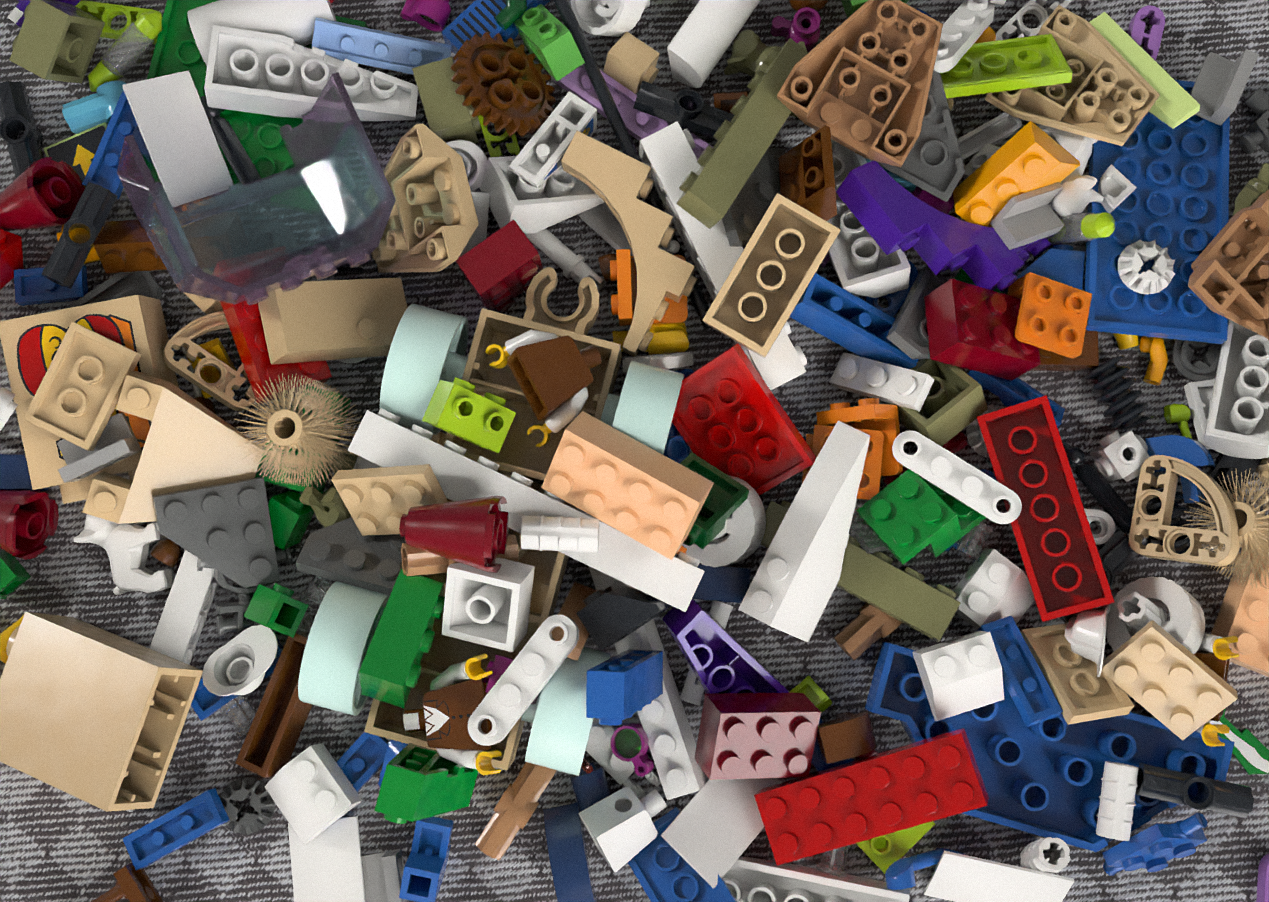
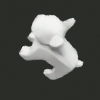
[1039,125,1104,216]
[73,514,175,595]

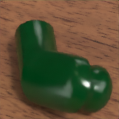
[494,0,527,30]

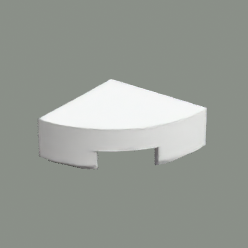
[1098,164,1137,214]

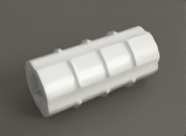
[521,515,599,553]
[1096,761,1139,841]
[1020,837,1070,874]

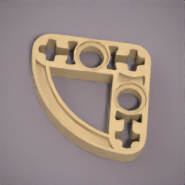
[163,311,256,411]
[1129,455,1239,566]

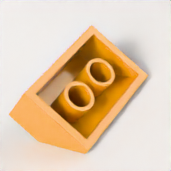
[953,121,1080,227]

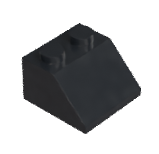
[576,586,672,651]

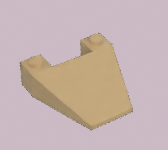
[82,371,263,524]

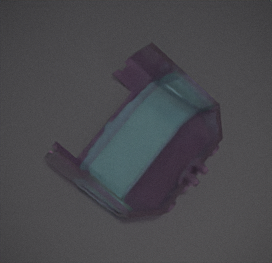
[117,72,396,305]

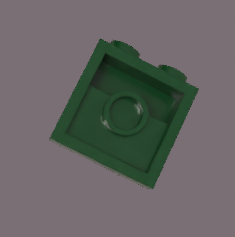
[680,452,749,549]

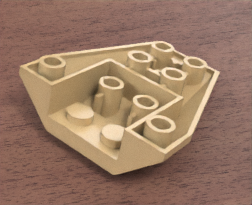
[985,5,1160,146]
[364,124,479,273]

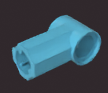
[62,81,126,134]

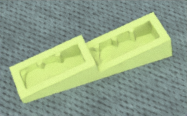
[1089,12,1200,129]

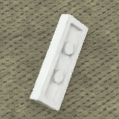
[829,352,934,411]

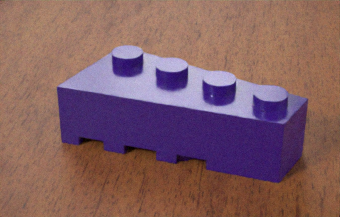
[662,598,790,694]

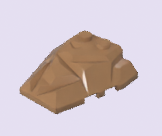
[1188,190,1269,340]

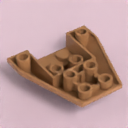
[777,0,943,167]

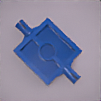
[1102,812,1207,876]

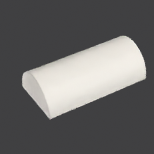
[187,0,336,66]
[667,0,761,88]
[1204,319,1269,459]

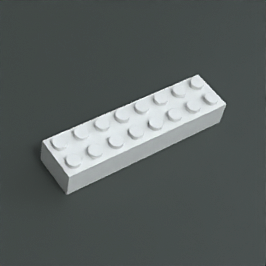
[639,121,807,390]

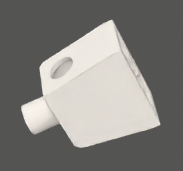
[579,787,667,873]

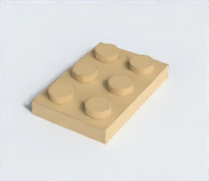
[23,322,142,451]
[331,464,448,536]
[1101,620,1238,741]
[1021,623,1134,724]

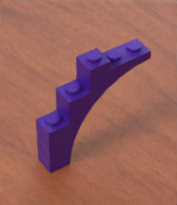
[836,160,1052,292]

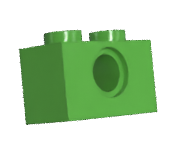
[514,4,585,81]

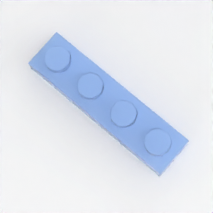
[312,17,452,75]

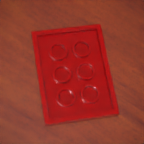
[672,343,817,495]

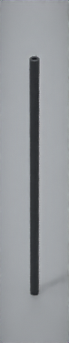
[553,0,712,330]

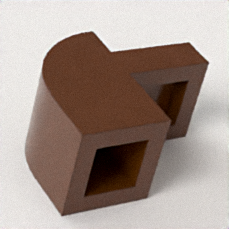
[816,711,878,764]

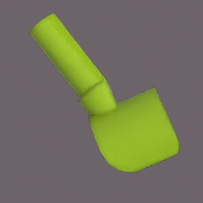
[1164,404,1193,439]

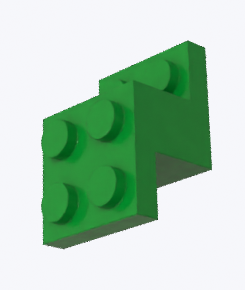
[856,469,986,565]

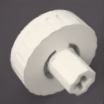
[570,0,650,37]
[682,475,766,567]
[1106,576,1205,654]

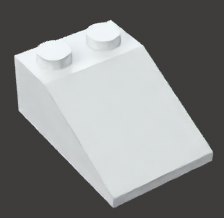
[480,156,604,234]

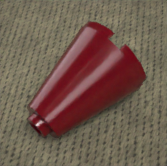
[0,157,85,231]
[0,490,59,560]
[399,496,509,573]

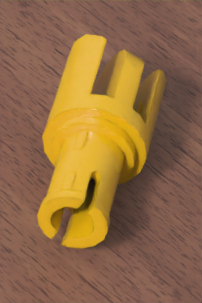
[612,322,689,355]

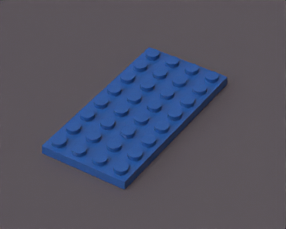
[1085,80,1230,344]

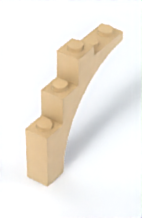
[561,131,698,357]

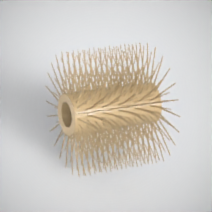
[233,373,362,487]
[1183,468,1269,589]

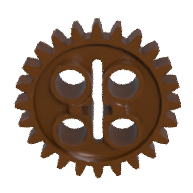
[451,32,556,137]

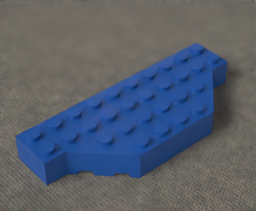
[865,641,1235,852]

